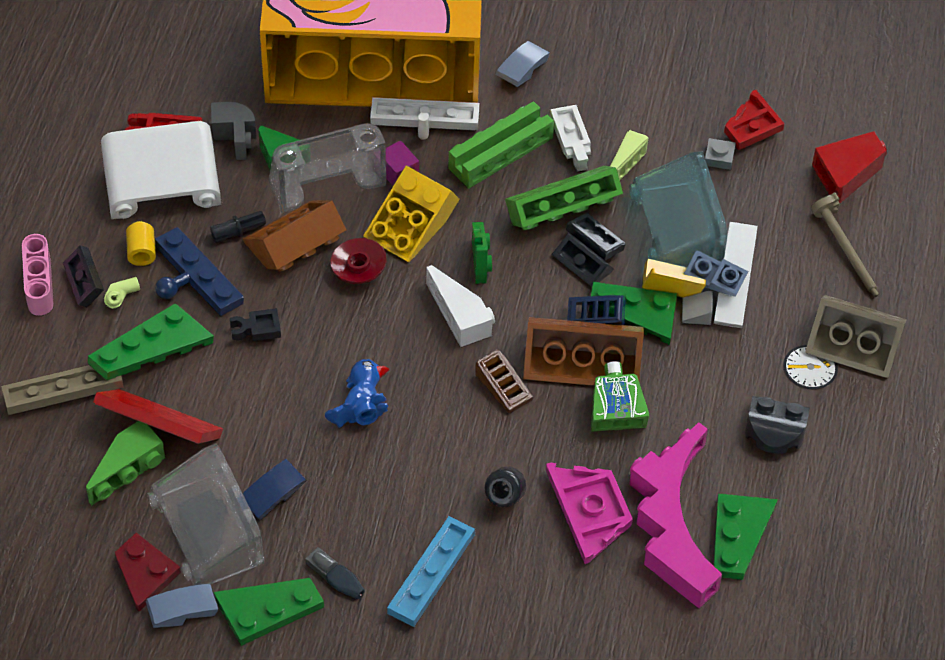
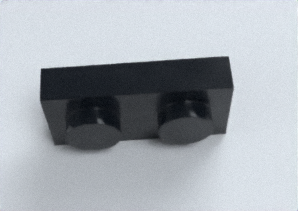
[63,245,104,308]

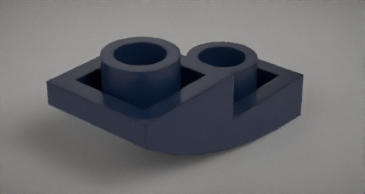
[239,459,307,520]

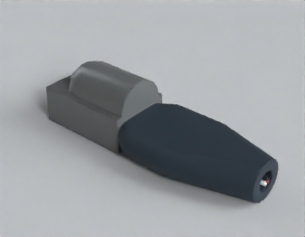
[305,547,365,599]

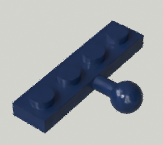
[155,227,244,316]

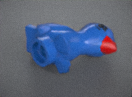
[325,359,390,428]

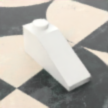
[426,265,495,347]

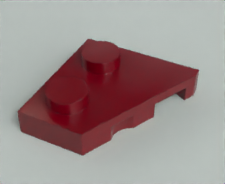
[115,533,181,612]

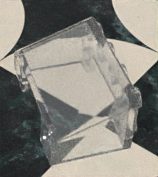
[269,123,386,213]

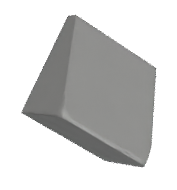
[682,291,713,325]

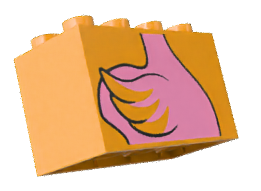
[260,0,482,107]

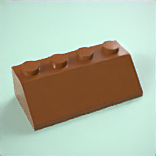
[523,317,644,385]

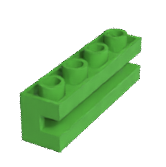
[448,101,554,189]

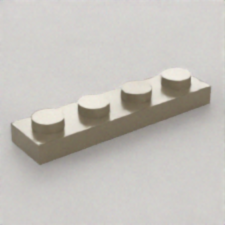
[1,365,124,415]

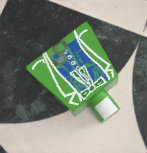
[591,362,649,431]

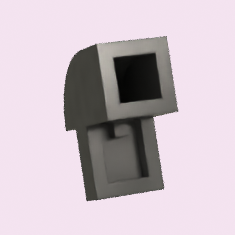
[211,102,257,160]

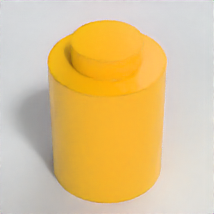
[126,221,156,266]

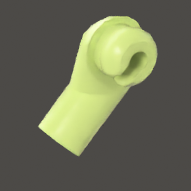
[104,277,140,308]

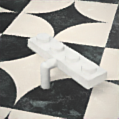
[370,97,479,140]

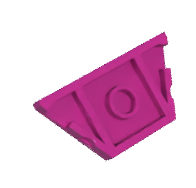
[546,463,633,564]

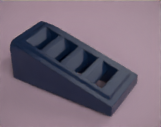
[567,295,626,325]

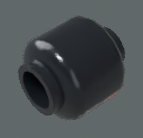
[484,466,527,508]

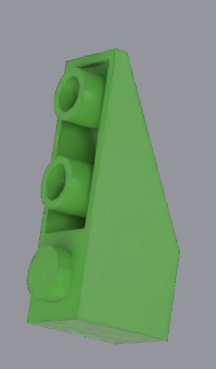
[86,421,165,506]

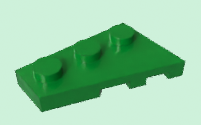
[589,282,677,345]
[713,493,778,580]
[213,578,324,646]

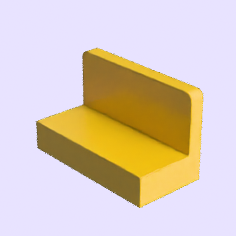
[642,259,706,298]

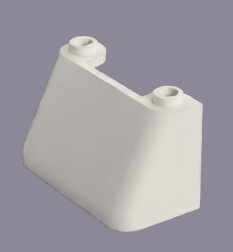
[101,121,221,219]

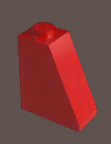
[812,131,887,203]

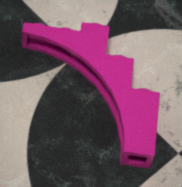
[629,423,722,609]

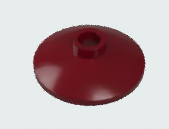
[330,238,387,284]

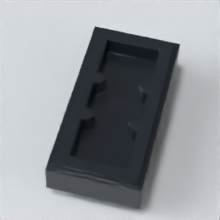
[566,213,626,261]

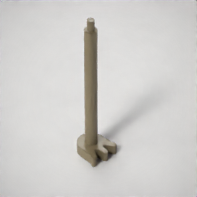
[811,192,879,298]

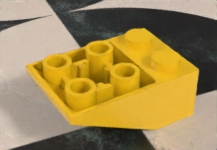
[363,166,460,262]

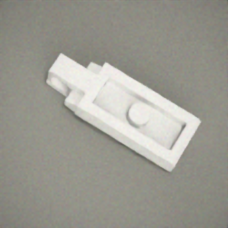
[550,105,591,171]

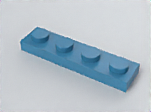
[387,516,475,627]

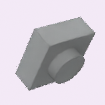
[704,138,735,170]

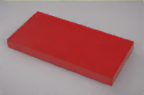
[93,389,223,444]

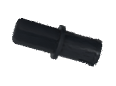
[210,211,266,243]

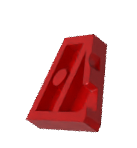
[724,89,785,150]

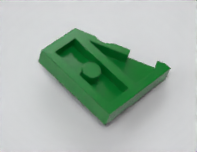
[472,222,492,284]

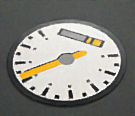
[783,345,838,389]

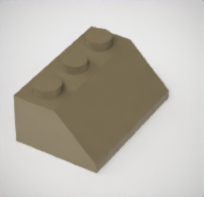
[805,295,907,378]

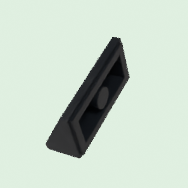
[551,233,614,287]

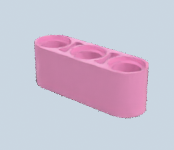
[22,234,53,316]

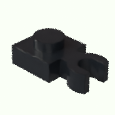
[230,308,281,341]

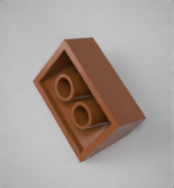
[243,200,346,272]

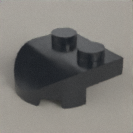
[745,396,810,454]

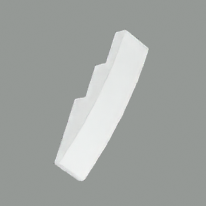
[714,222,757,328]

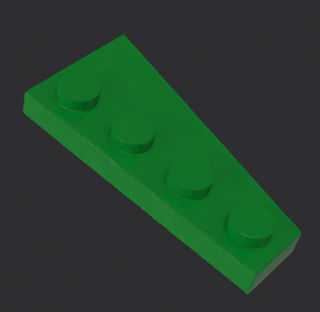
[88,303,214,380]

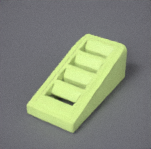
[610,130,648,180]

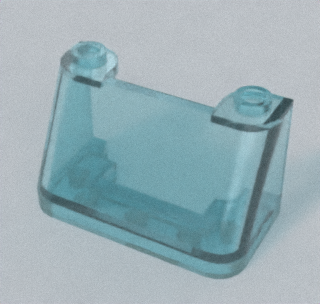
[629,151,727,268]

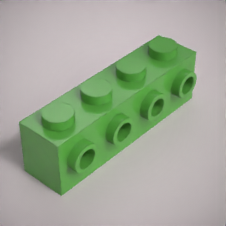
[505,166,623,230]

